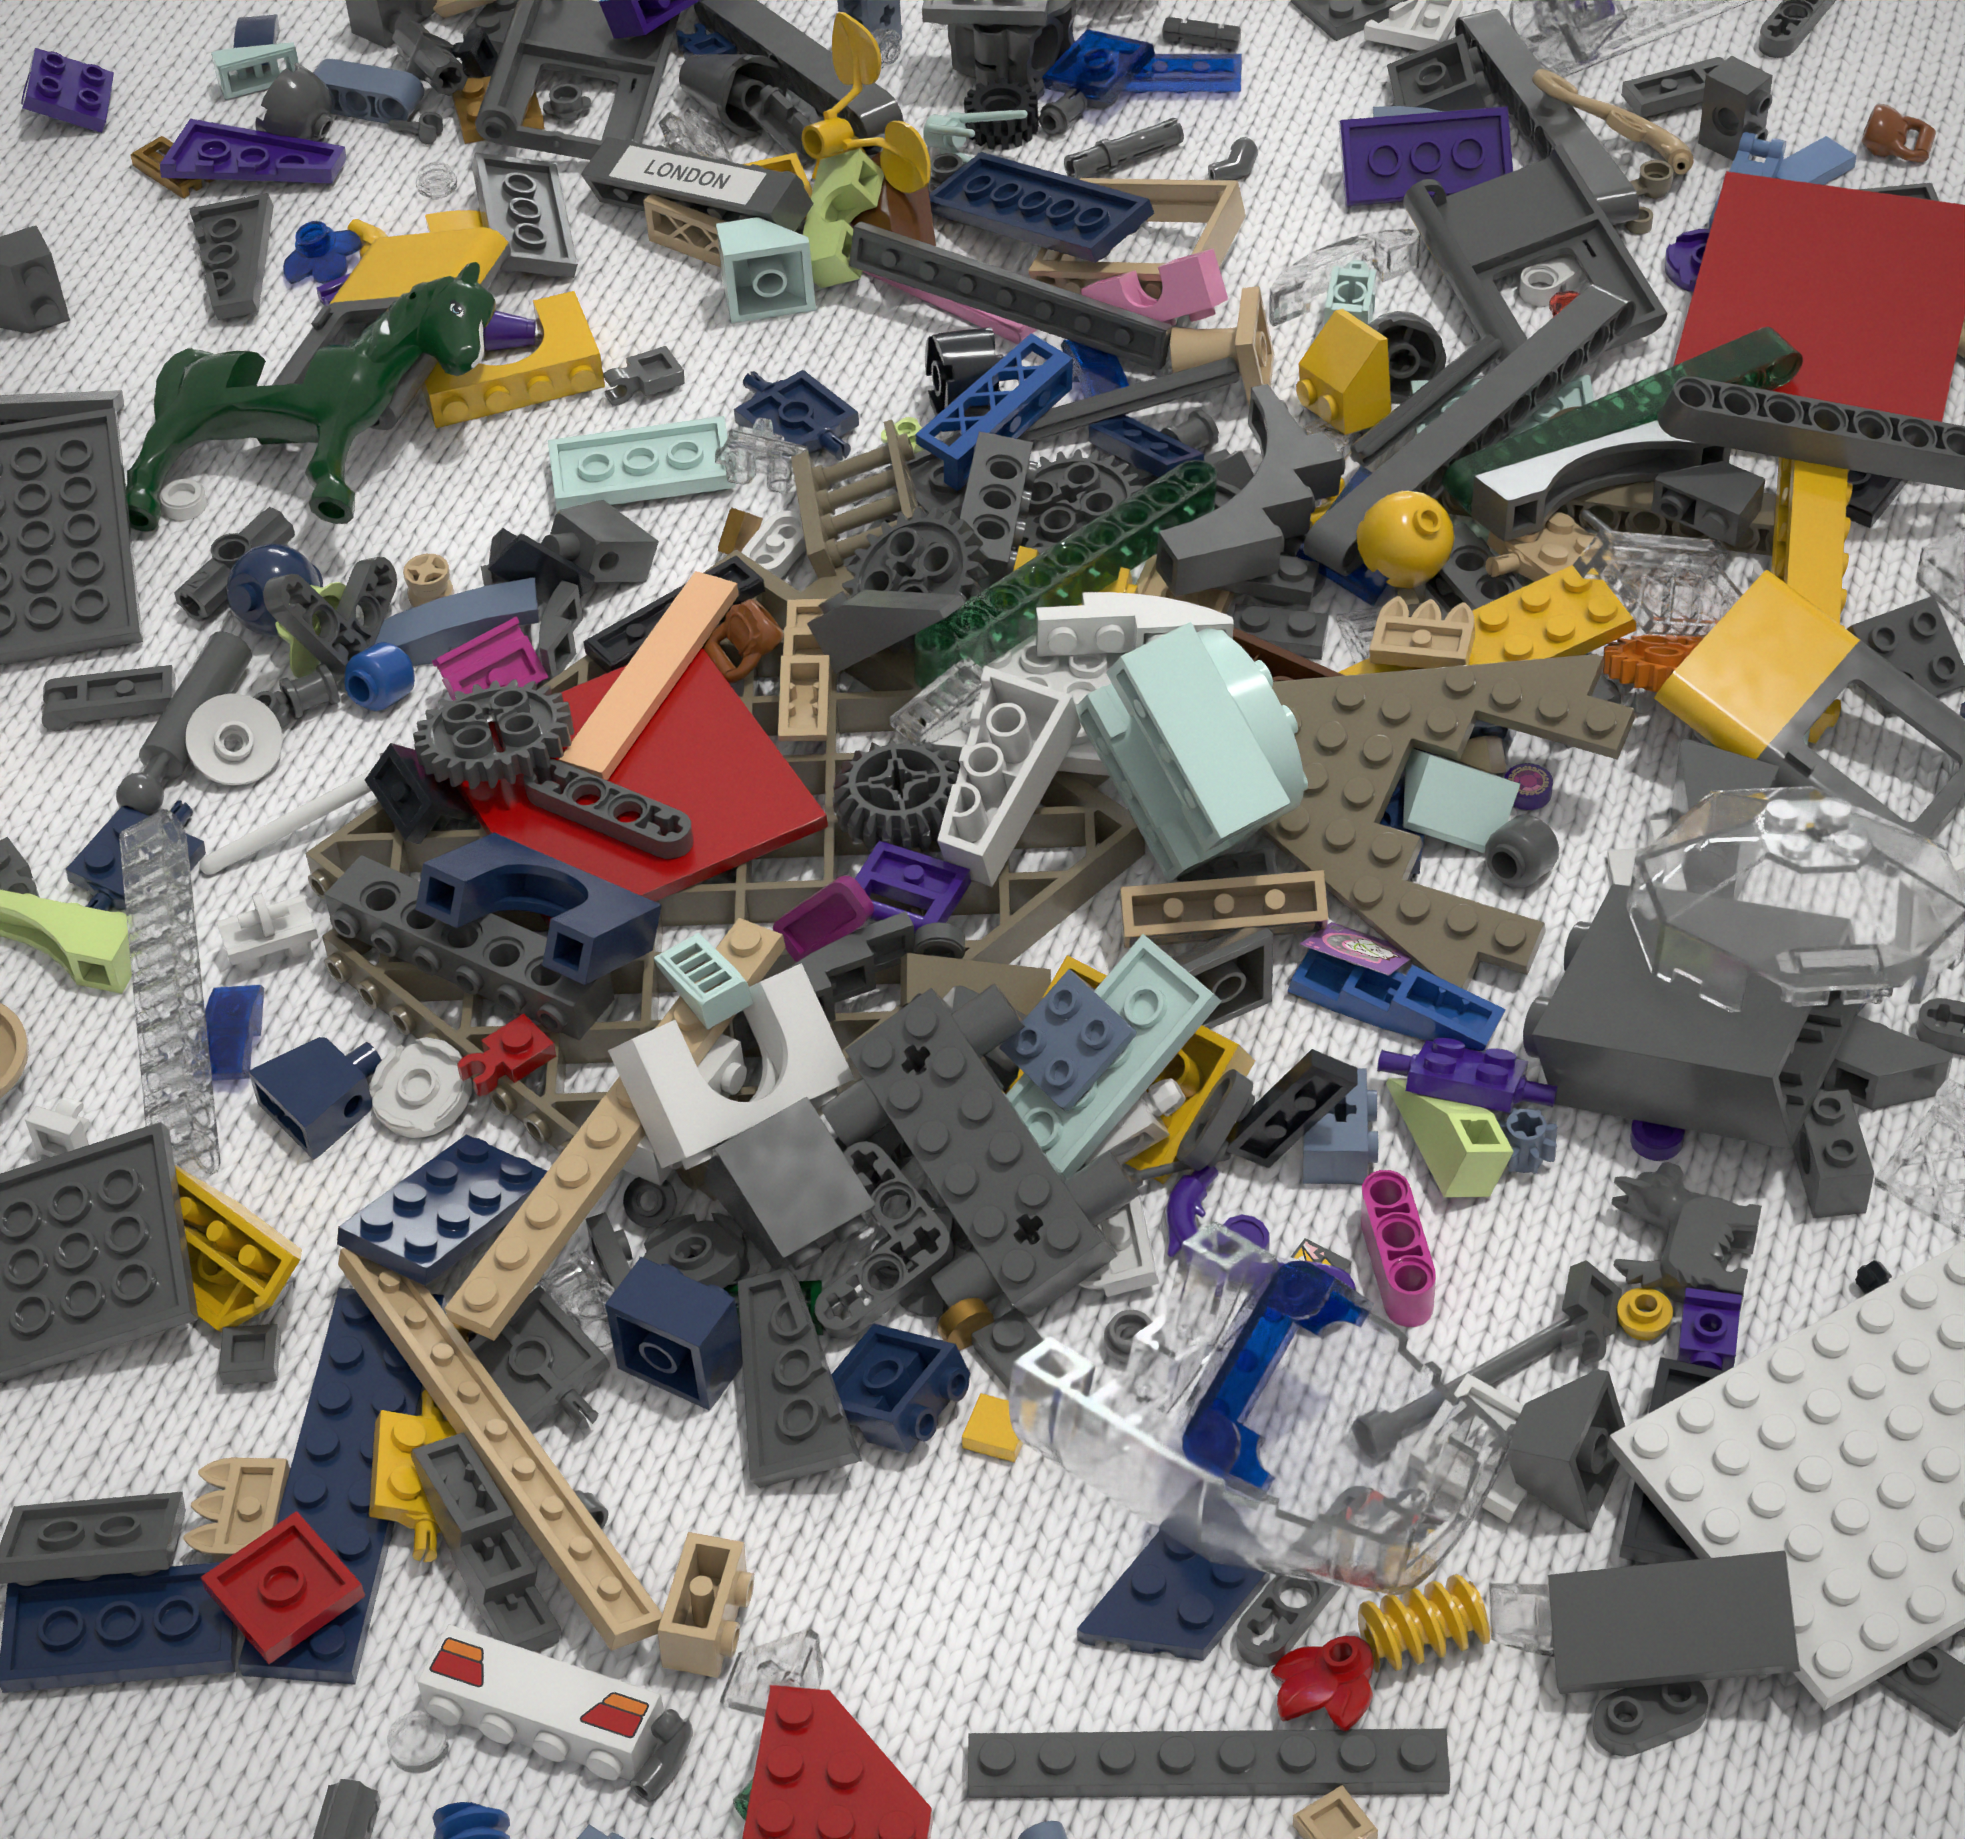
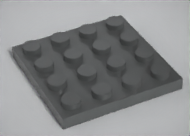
[0,1122,199,1383]

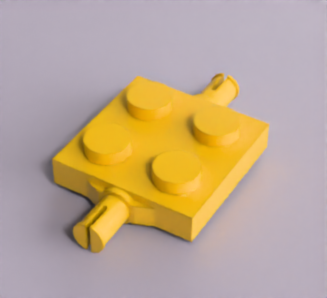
[369,1390,457,1562]

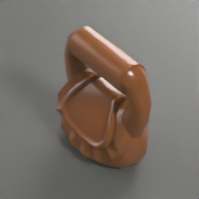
[1861,104,1936,163]
[703,599,784,683]

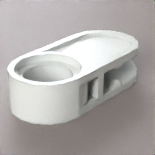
[1519,254,1588,307]

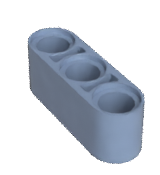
[313,59,425,124]

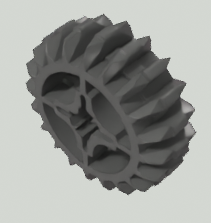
[832,738,960,852]

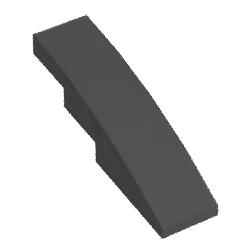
[732,911,915,1052]
[411,1432,561,1652]

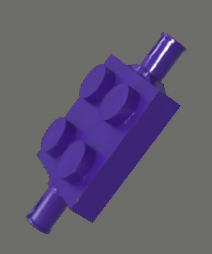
[1377,1038,1558,1113]

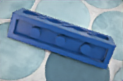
[916,333,1073,491]

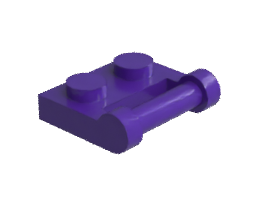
[855,841,971,934]

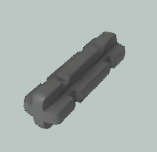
[1162,17,1241,50]

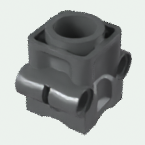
[948,0,1078,100]

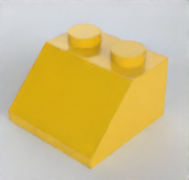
[1296,309,1391,435]

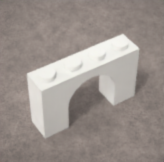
[608,963,854,1170]

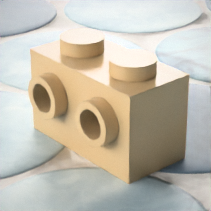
[657,1532,755,1678]

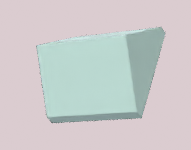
[1403,749,1520,853]

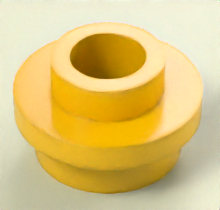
[1617,1287,1673,1341]

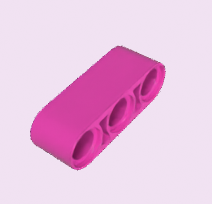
[1360,1170,1436,1327]

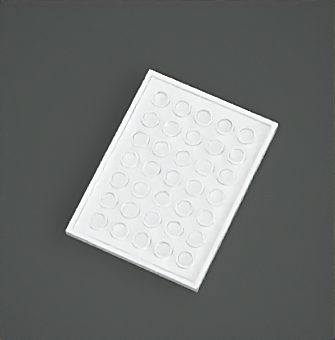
[1607,1240,1965,1710]

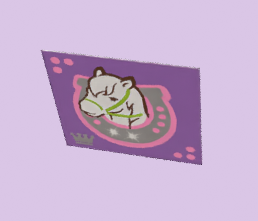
[1299,922,1412,975]

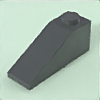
[807,590,965,674]

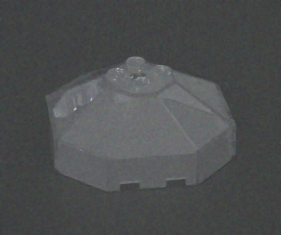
[1627,786,1965,1012]

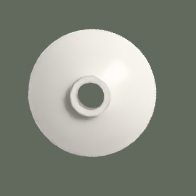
[185,694,283,785]

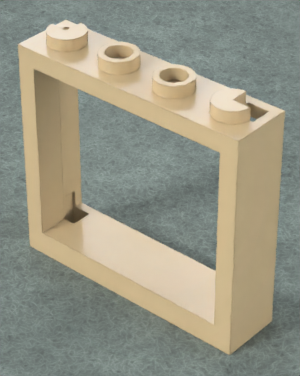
[1028,178,1246,299]

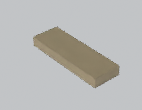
[900,953,1051,1017]

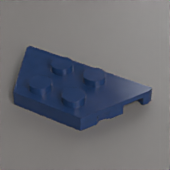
[1077,1476,1270,1661]

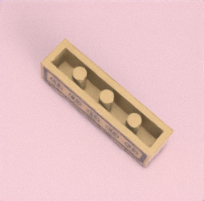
[1120,870,1329,948]

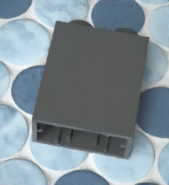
[1523,884,1866,1149]

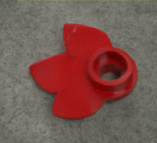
[1271,1636,1374,1731]

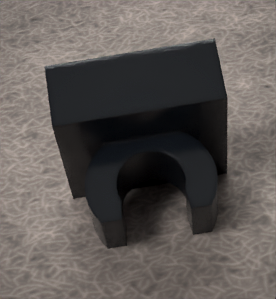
[451,27,498,78]

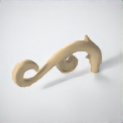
[1532,69,1694,175]

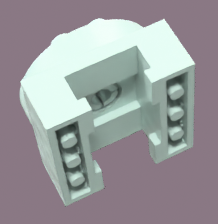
[1076,622,1308,883]

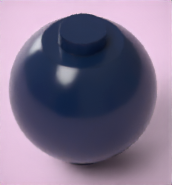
[226,544,323,636]

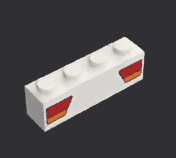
[417,1624,664,1781]

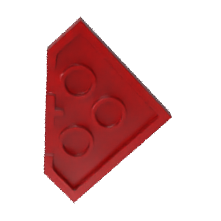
[742,1685,933,1839]

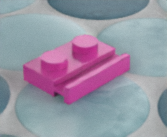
[432,616,548,701]

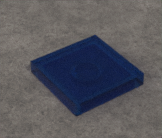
[1042,29,1155,104]

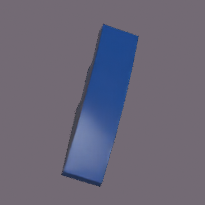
[1288,948,1506,1051]

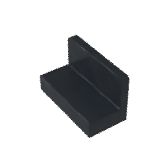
[488,528,595,604]
[365,743,474,844]

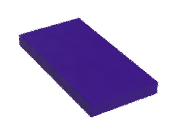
[1338,106,1513,207]

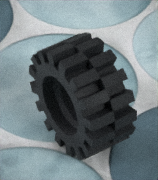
[964,78,1039,150]

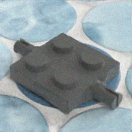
[468,1285,611,1431]

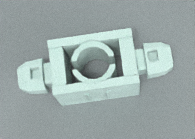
[1324,260,1376,326]

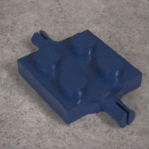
[734,370,859,465]
[65,800,206,919]

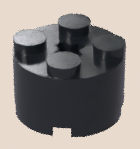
[925,327,1004,418]

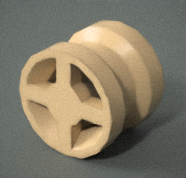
[403,554,454,607]

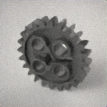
[1013,449,1146,551]
[842,507,989,654]
[413,679,574,789]

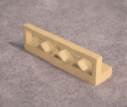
[644,194,726,268]

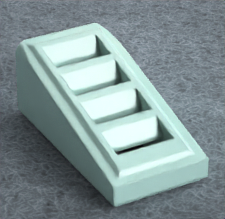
[211,42,299,100]
[654,933,753,1030]

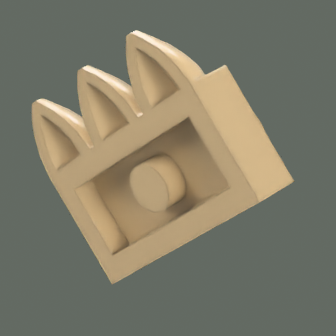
[1369,596,1475,669]
[183,1457,290,1563]

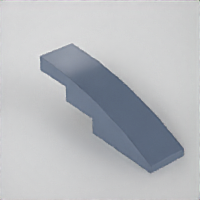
[375,578,540,666]

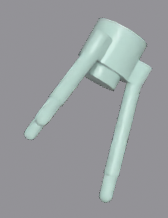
[923,110,1027,164]

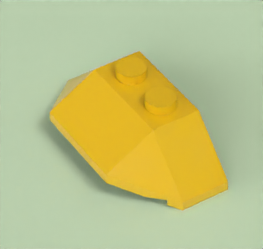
[175,1165,302,1332]

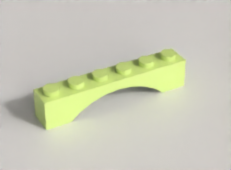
[0,890,147,994]

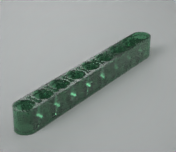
[1442,327,1803,515]
[914,460,1218,692]

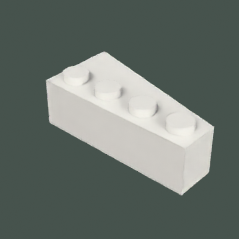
[937,665,1081,887]

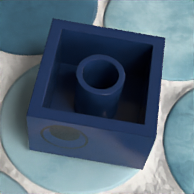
[605,1257,743,1411]

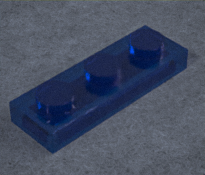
[1119,54,1242,93]

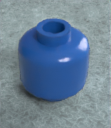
[344,642,415,711]

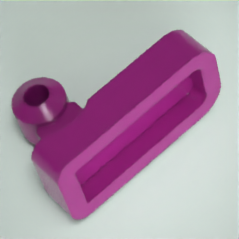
[773,876,874,962]

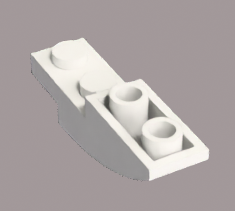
[1035,592,1234,657]

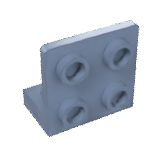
[999,969,1137,1111]

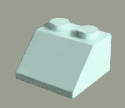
[716,217,816,324]

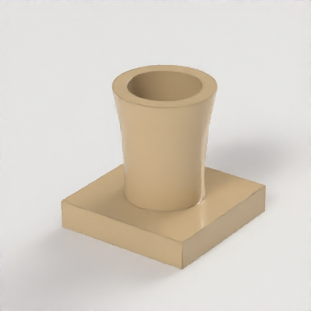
[1170,286,1275,405]

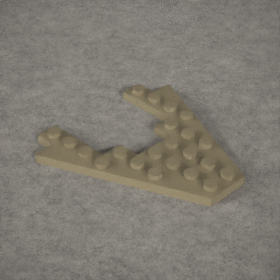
[1258,654,1635,990]

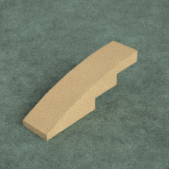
[778,599,833,742]

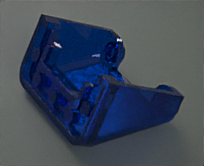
[1173,1257,1375,1502]

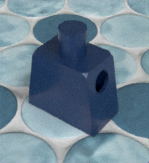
[248,1037,382,1160]

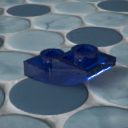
[1061,340,1129,399]
[194,985,265,1081]

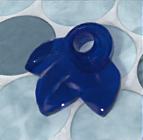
[283,221,363,285]

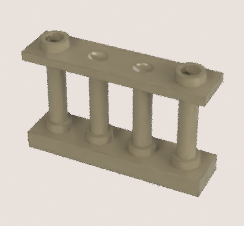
[791,419,926,579]

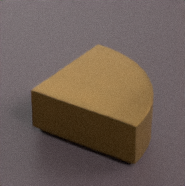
[718,507,763,555]

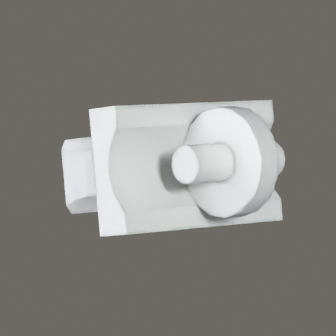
[216,892,319,973]

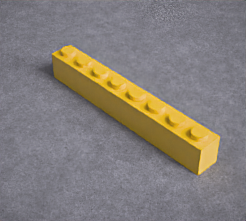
[1771,457,1852,744]

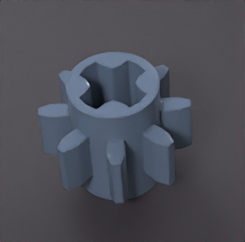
[1497,1108,1558,1174]

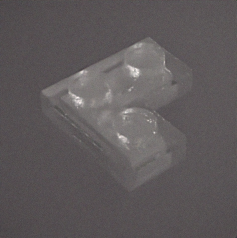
[658,107,733,162]

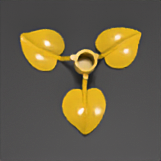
[802,12,931,193]

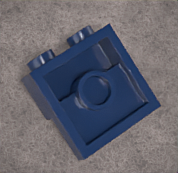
[831,1323,971,1454]

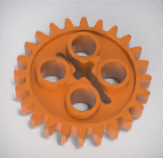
[1603,634,1705,692]

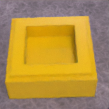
[961,1393,1033,1463]

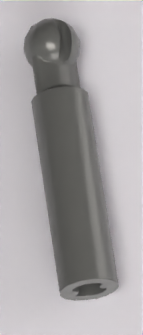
[116,631,252,817]

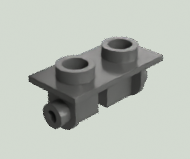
[748,85,814,167]

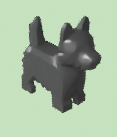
[1611,1162,1762,1311]

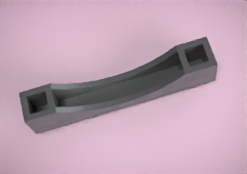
[1471,420,1731,542]

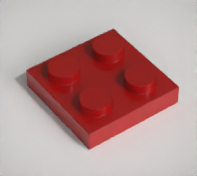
[201,1511,365,1664]

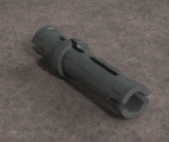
[1064,118,1184,179]

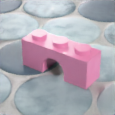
[1080,248,1229,327]

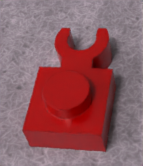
[457,1014,556,1097]

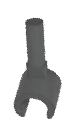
[389,112,443,144]

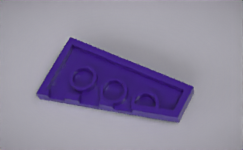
[160,118,346,183]

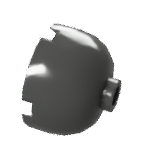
[255,63,333,141]
[1368,311,1447,404]

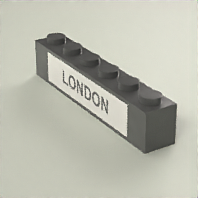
[581,137,814,232]

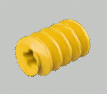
[1358,1574,1490,1673]

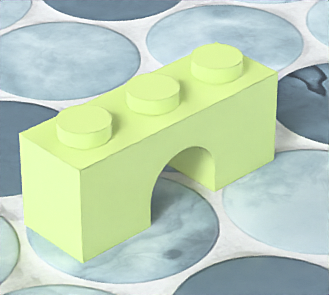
[802,149,884,288]

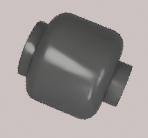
[1485,815,1560,888]

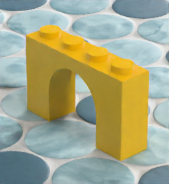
[421,291,605,428]

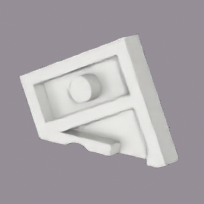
[1364,0,1463,52]

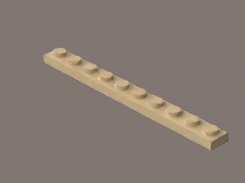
[444,918,786,1341]
[338,1248,662,1651]

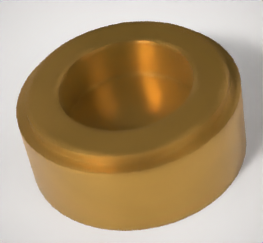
[937,1298,994,1350]

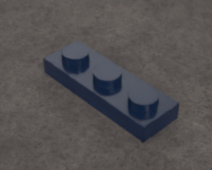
[1088,415,1205,483]

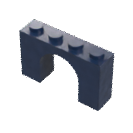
[415,833,662,985]

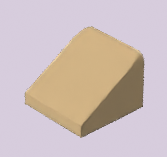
[1459,736,1506,774]

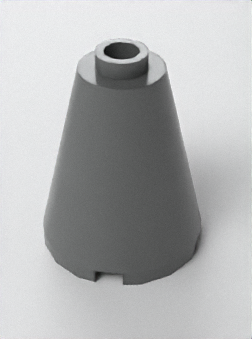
[679,54,787,137]

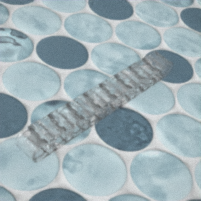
[119,809,221,1180]

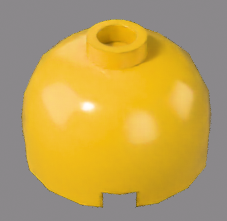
[1356,490,1454,589]

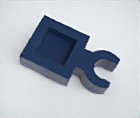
[676,23,737,60]

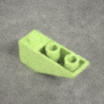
[1386,1078,1514,1197]

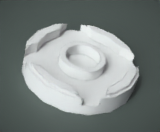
[370,1037,472,1139]

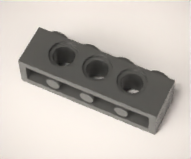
[960,431,1038,597]

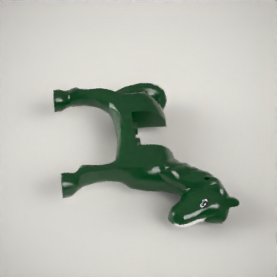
[126,262,496,532]

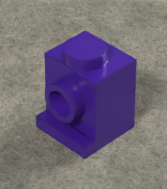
[1677,1288,1742,1371]

